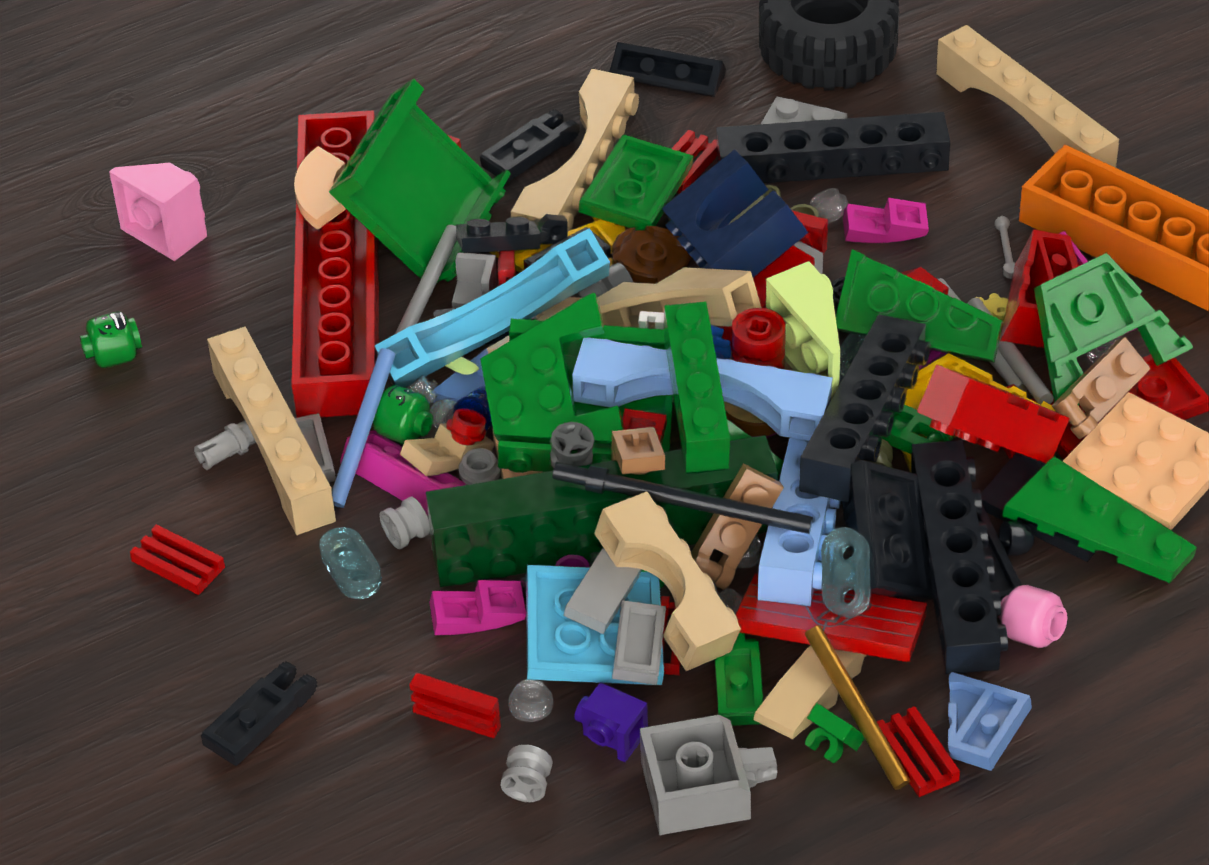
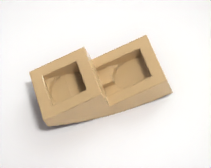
[400,423,494,476]

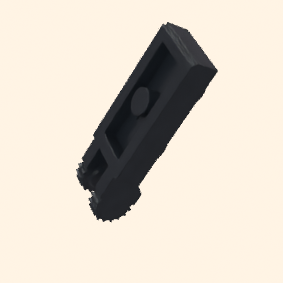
[480,109,580,183]
[201,661,318,766]

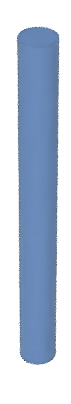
[332,348,396,508]

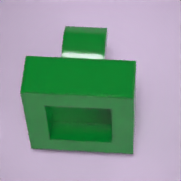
[805,703,865,763]

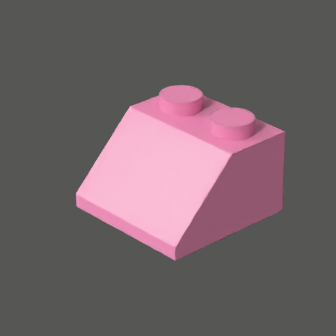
[109,163,207,261]

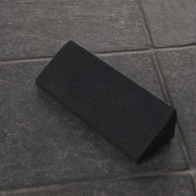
[609,42,726,97]

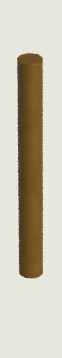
[805,625,911,790]

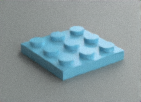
[526,565,664,685]

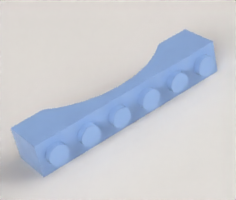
[572,337,833,441]

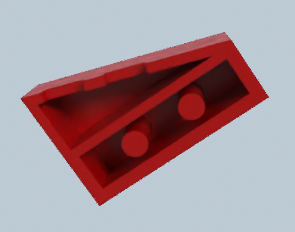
[1000,229,1079,348]
[917,364,1070,463]

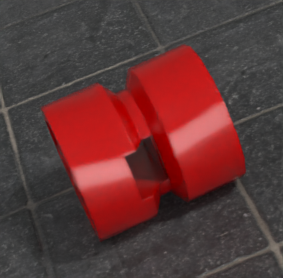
[732,308,786,370]

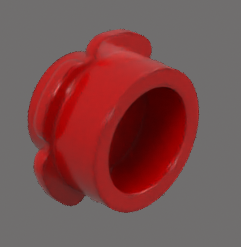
[446,409,487,446]

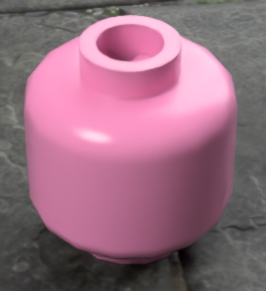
[998,585,1067,648]

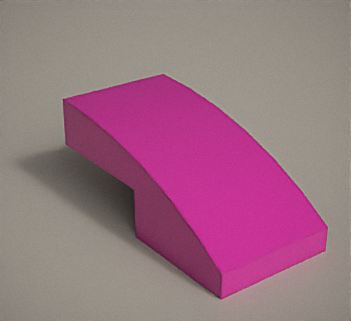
[843,198,929,243]
[430,580,526,635]

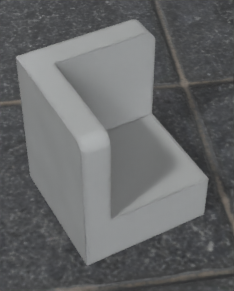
[452,253,498,308]

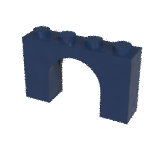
[662,149,809,277]

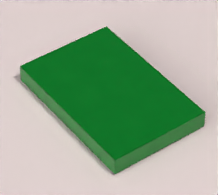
[578,135,694,230]

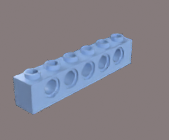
[758,438,840,606]

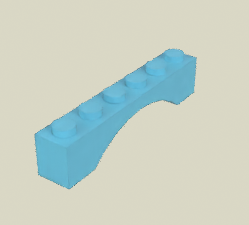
[374,228,610,387]

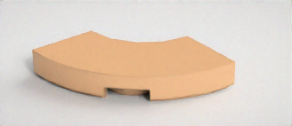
[294,146,346,230]

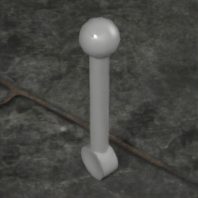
[994,216,1015,279]

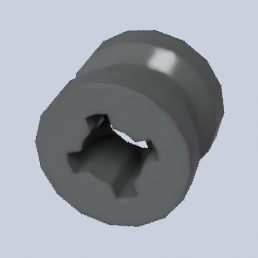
[550,422,594,468]

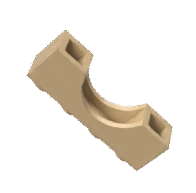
[594,491,741,671]

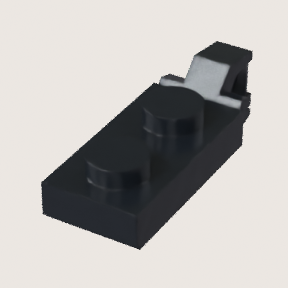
[456,214,568,253]

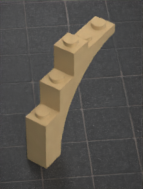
[487,267,762,354]

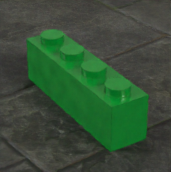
[664,301,730,473]

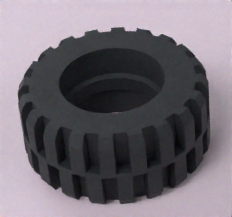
[759,0,899,91]

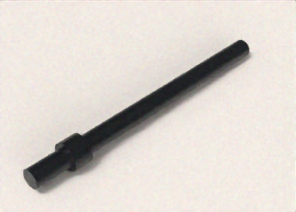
[552,462,813,534]

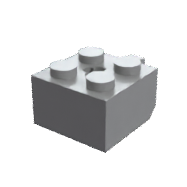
[640,715,777,835]

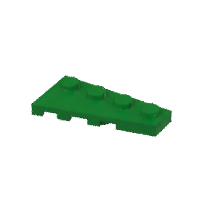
[836,249,1004,363]
[1002,456,1197,583]

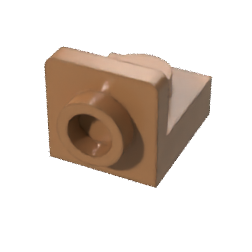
[611,427,665,475]

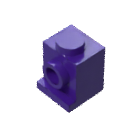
[575,682,648,763]

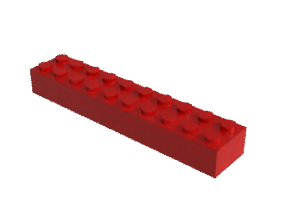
[292,110,379,418]

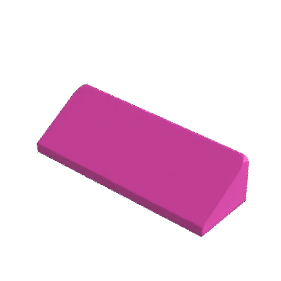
[340,430,466,516]

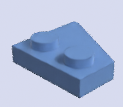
[948,672,1032,771]

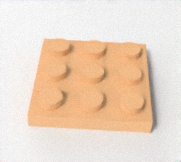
[1063,392,1209,530]

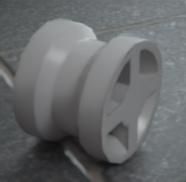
[379,496,430,549]
[500,745,553,802]

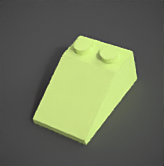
[766,261,840,400]

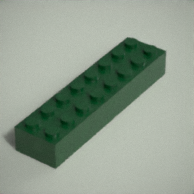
[426,435,778,587]

